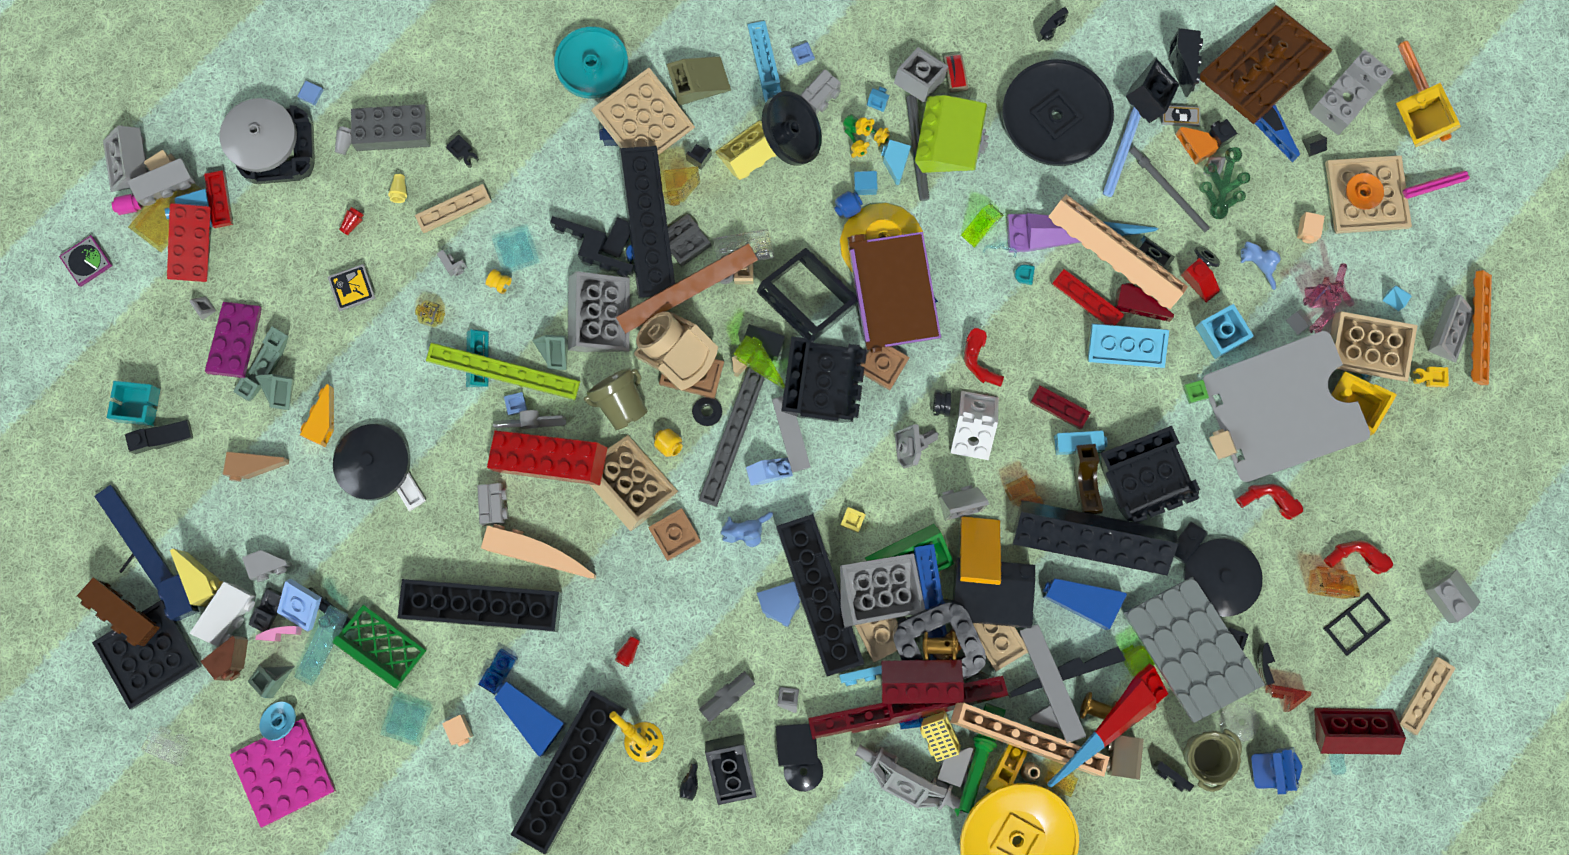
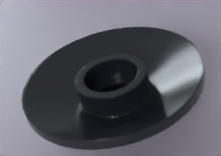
[784,758,823,792]

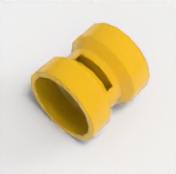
[485,269,512,294]

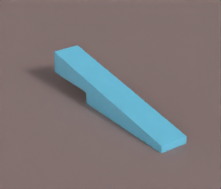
[747,21,782,103]

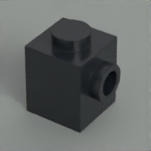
[1208,119,1238,149]

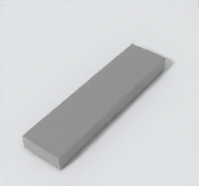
[772,396,811,473]

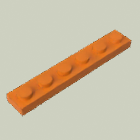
[1471,270,1492,385]

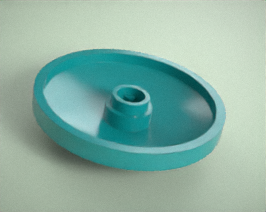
[554,26,629,99]

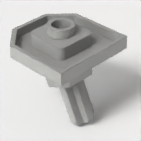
[894,425,938,468]

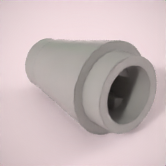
[334,126,351,155]

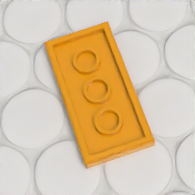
[960,516,1001,585]

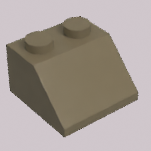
[1106,736,1144,780]

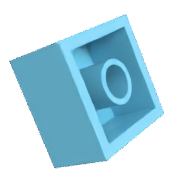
[1195,304,1254,359]

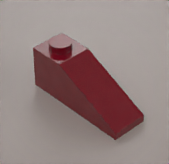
[1115,283,1174,322]

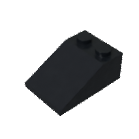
[1125,58,1180,123]
[705,733,757,805]

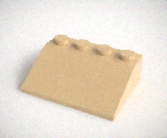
[1330,312,1418,382]
[589,435,678,531]

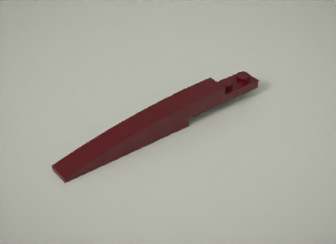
[808,676,1008,739]

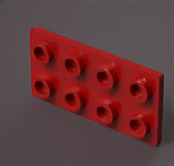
[167,203,210,282]

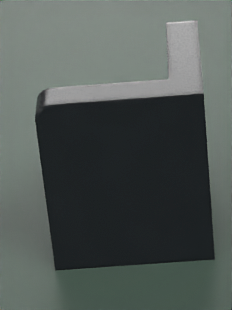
[686,144,712,170]

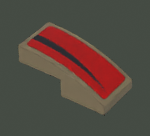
[943,53,968,93]

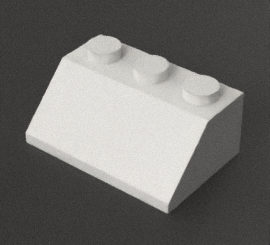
[190,582,256,647]

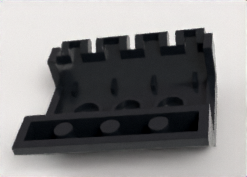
[781,336,867,423]
[1100,426,1200,523]

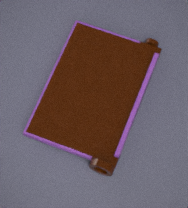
[847,232,941,353]

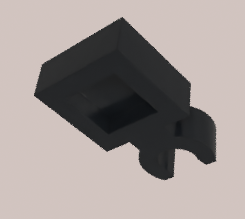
[445,134,479,168]

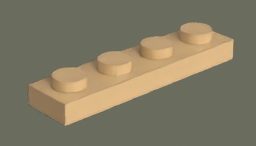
[415,184,492,233]
[1399,657,1455,735]

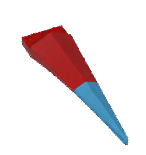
[1047,663,1168,787]

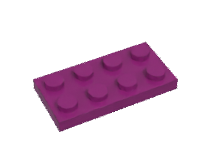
[205,302,262,378]

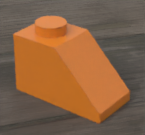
[1175,127,1219,164]

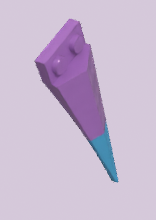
[1006,213,1158,252]

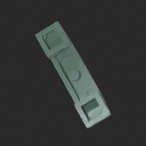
[233,326,289,402]

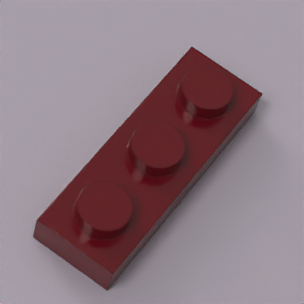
[1030,385,1091,430]

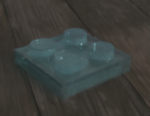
[492,227,540,275]
[380,696,432,746]

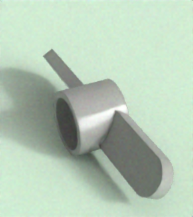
[493,410,566,429]

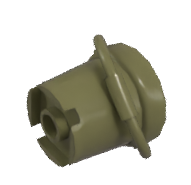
[584,368,648,430]
[1183,729,1242,792]

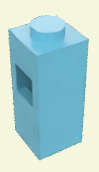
[1054,431,1107,455]

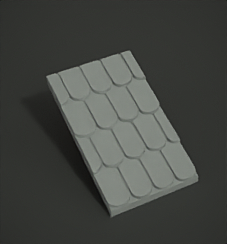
[1123,577,1265,723]

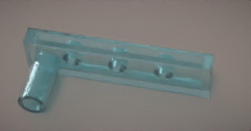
[294,606,348,686]

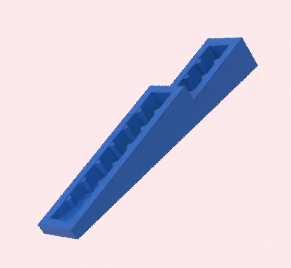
[914,544,951,660]

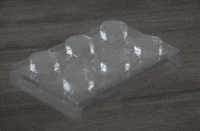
[713,229,774,261]

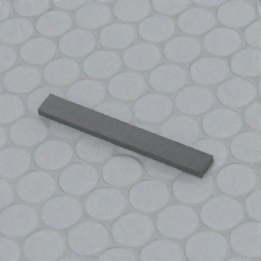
[699,359,770,507]

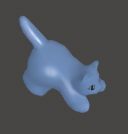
[1240,242,1281,290]
[720,512,773,547]

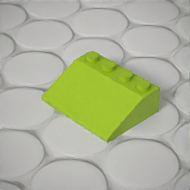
[915,95,987,173]

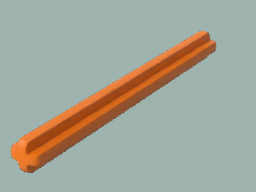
[1398,41,1452,142]

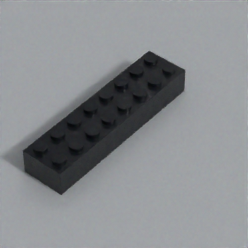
[1013,500,1178,576]
[776,514,864,677]
[397,579,562,632]
[510,690,628,855]

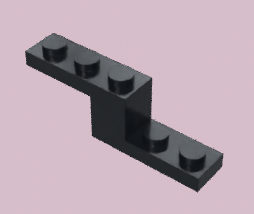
[550,216,635,278]

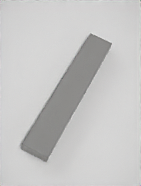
[1019,624,1086,743]

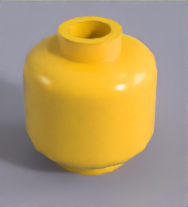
[654,428,683,457]

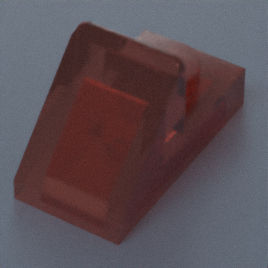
[1266,685,1312,712]

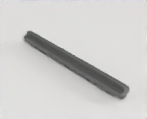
[906,95,930,201]

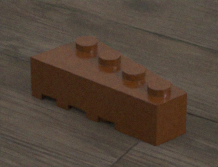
[77,577,160,646]

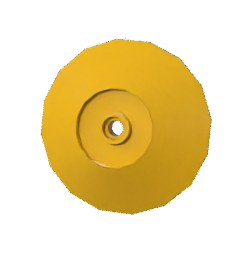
[840,203,924,272]

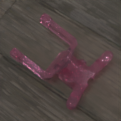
[1303,263,1354,334]

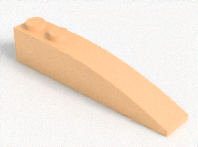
[481,524,596,580]

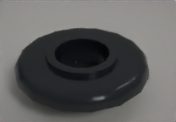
[1194,246,1220,267]
[692,397,723,426]

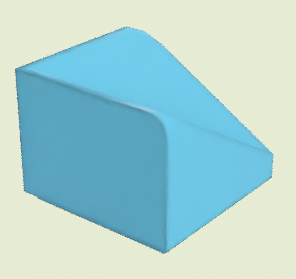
[1383,286,1412,311]

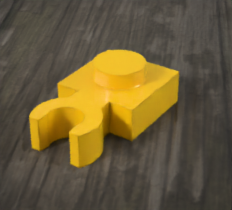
[1413,367,1449,388]

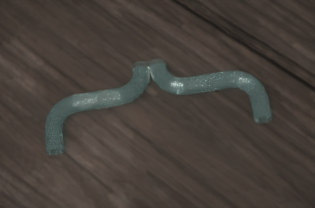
[982,243,1017,257]

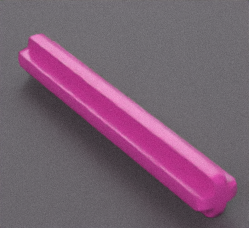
[1402,170,1470,199]

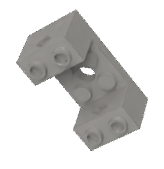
[1309,49,1394,135]

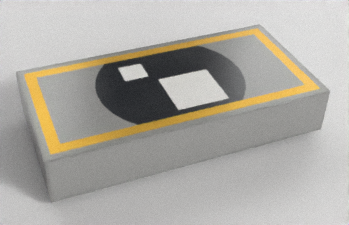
[1161,106,1200,127]

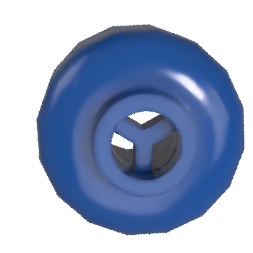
[834,191,863,219]

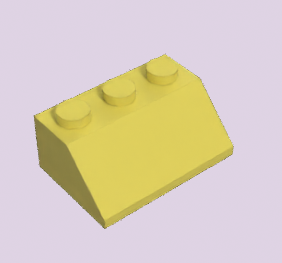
[715,120,776,180]

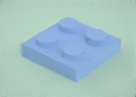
[277,578,322,632]

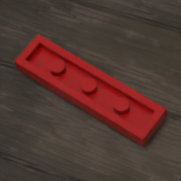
[1052,269,1124,325]

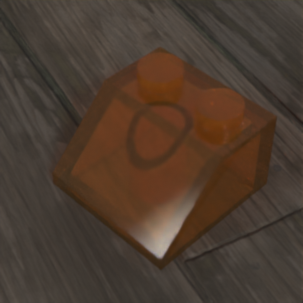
[1308,566,1360,599]

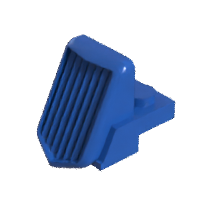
[1251,747,1303,794]

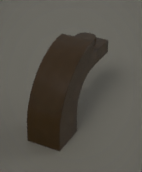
[1074,444,1103,514]

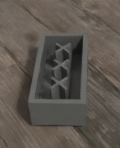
[351,104,431,151]

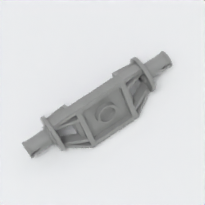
[854,744,962,813]

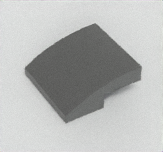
[668,214,712,267]

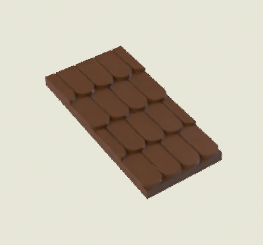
[1200,5,1332,124]

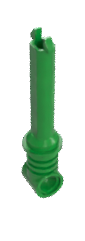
[954,703,1006,817]

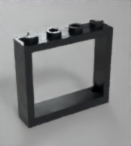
[756,248,858,344]

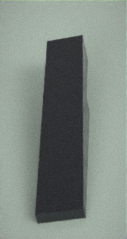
[1008,646,1126,698]

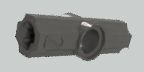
[699,671,755,722]

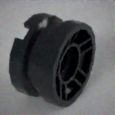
[933,389,951,417]

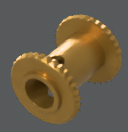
[923,632,958,660]
[1080,692,1117,720]

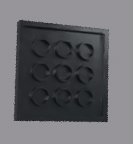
[92,600,202,710]

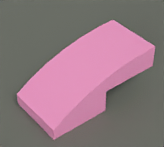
[255,626,302,642]

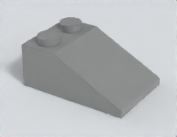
[939,485,989,521]

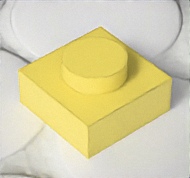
[840,507,866,533]

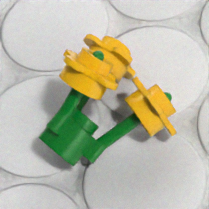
[843,114,890,158]

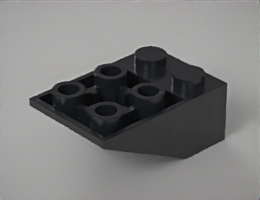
[1169,28,1203,97]

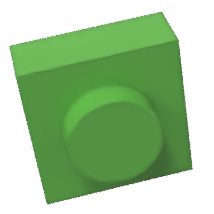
[1183,380,1209,404]

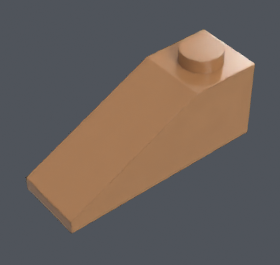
[223,452,289,482]

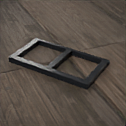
[1323,593,1391,656]

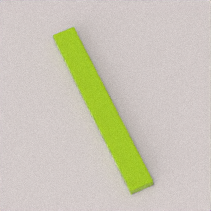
[426,343,580,400]

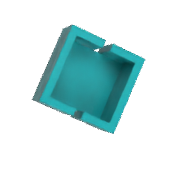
[106,381,161,427]

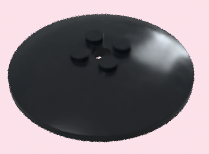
[1002,59,1114,166]

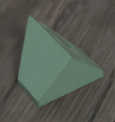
[532,335,568,370]
[255,374,294,410]
[248,665,295,698]

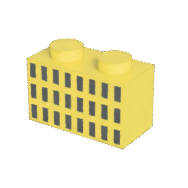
[920,711,961,762]

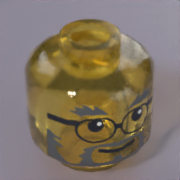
[415,300,445,327]

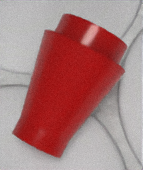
[339,207,364,236]
[615,636,640,667]

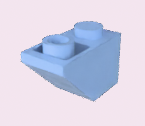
[746,458,793,486]

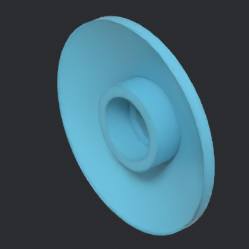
[259,702,296,741]

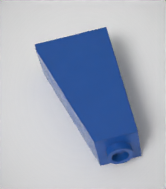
[1043,579,1127,630]
[494,682,566,757]

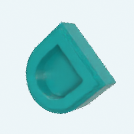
[1014,265,1035,285]

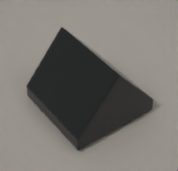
[1302,134,1327,157]

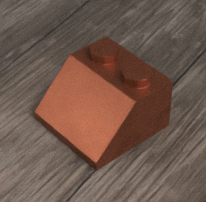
[200,636,248,681]

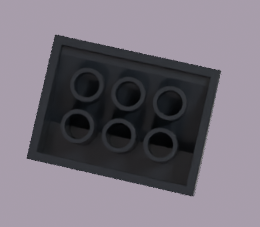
[953,557,1035,628]

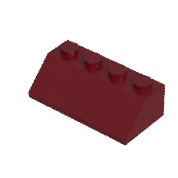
[881,660,964,704]
[1314,708,1406,755]

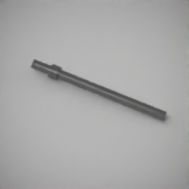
[1129,146,1210,233]

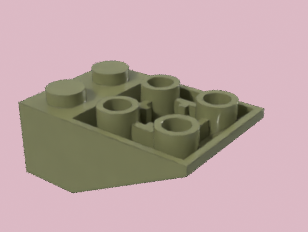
[666,57,731,106]

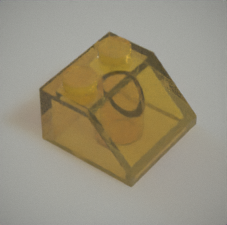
[661,166,700,206]

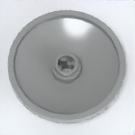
[220,98,297,172]

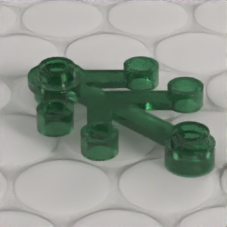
[1199,147,1251,219]

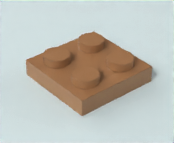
[861,346,910,391]
[648,508,701,561]

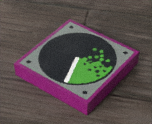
[59,235,113,287]

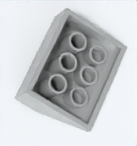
[568,271,630,352]
[840,554,925,627]

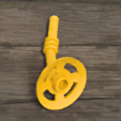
[609,711,664,762]

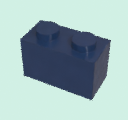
[157,575,200,621]

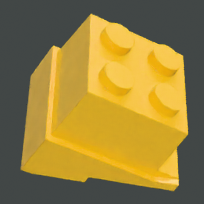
[1396,82,1461,147]
[1331,371,1397,436]

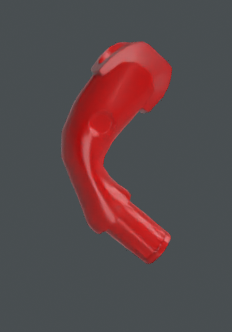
[964,328,1004,387]
[1236,484,1303,520]
[1324,540,1393,574]

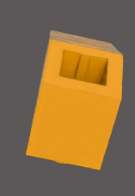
[300,384,334,447]

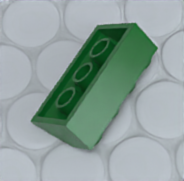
[865,523,954,572]

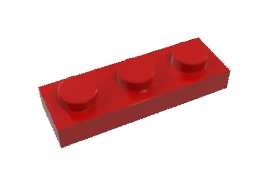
[204,170,233,228]

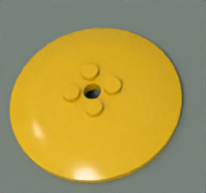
[960,783,1079,855]

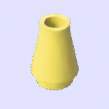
[388,174,407,203]

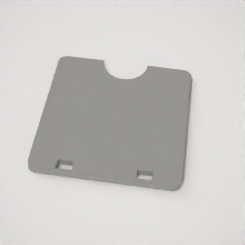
[1203,331,1370,482]

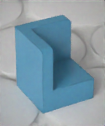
[854,171,877,195]

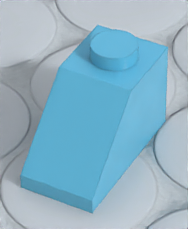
[881,140,911,185]

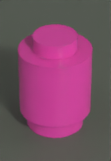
[111,193,143,215]

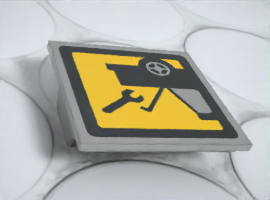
[328,264,376,311]

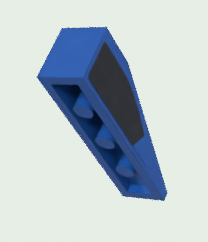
[1255,105,1300,163]

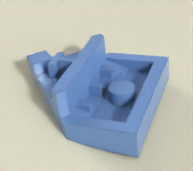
[757,582,800,627]

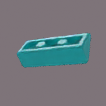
[466,329,489,387]

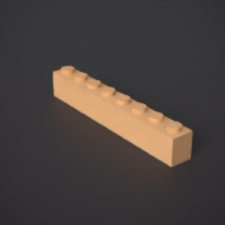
[1049,194,1188,309]
[950,703,1110,777]

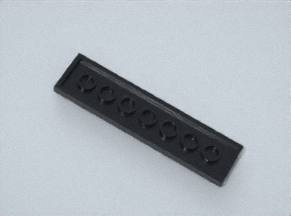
[619,146,675,299]

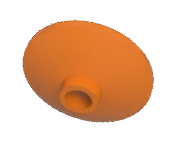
[1346,173,1384,210]

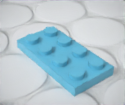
[1088,323,1169,368]

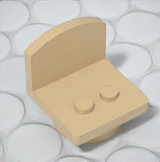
[634,312,718,391]

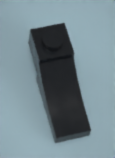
[125,420,193,455]

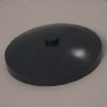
[762,91,822,166]
[333,424,410,501]
[1183,539,1263,617]

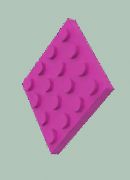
[230,719,336,828]

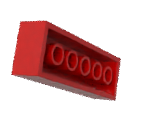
[487,430,608,486]

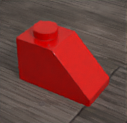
[1181,258,1220,303]

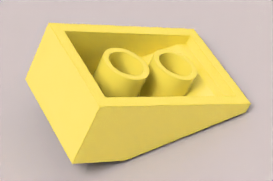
[170,548,223,607]

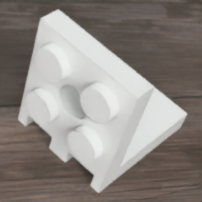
[951,391,999,460]

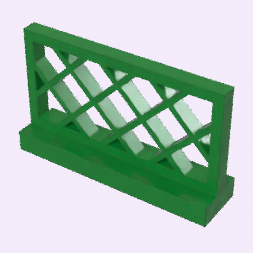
[332,605,426,690]

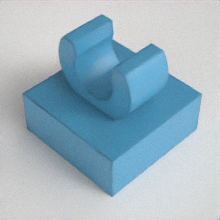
[867,86,890,112]

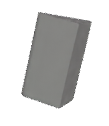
[1428,294,1474,363]

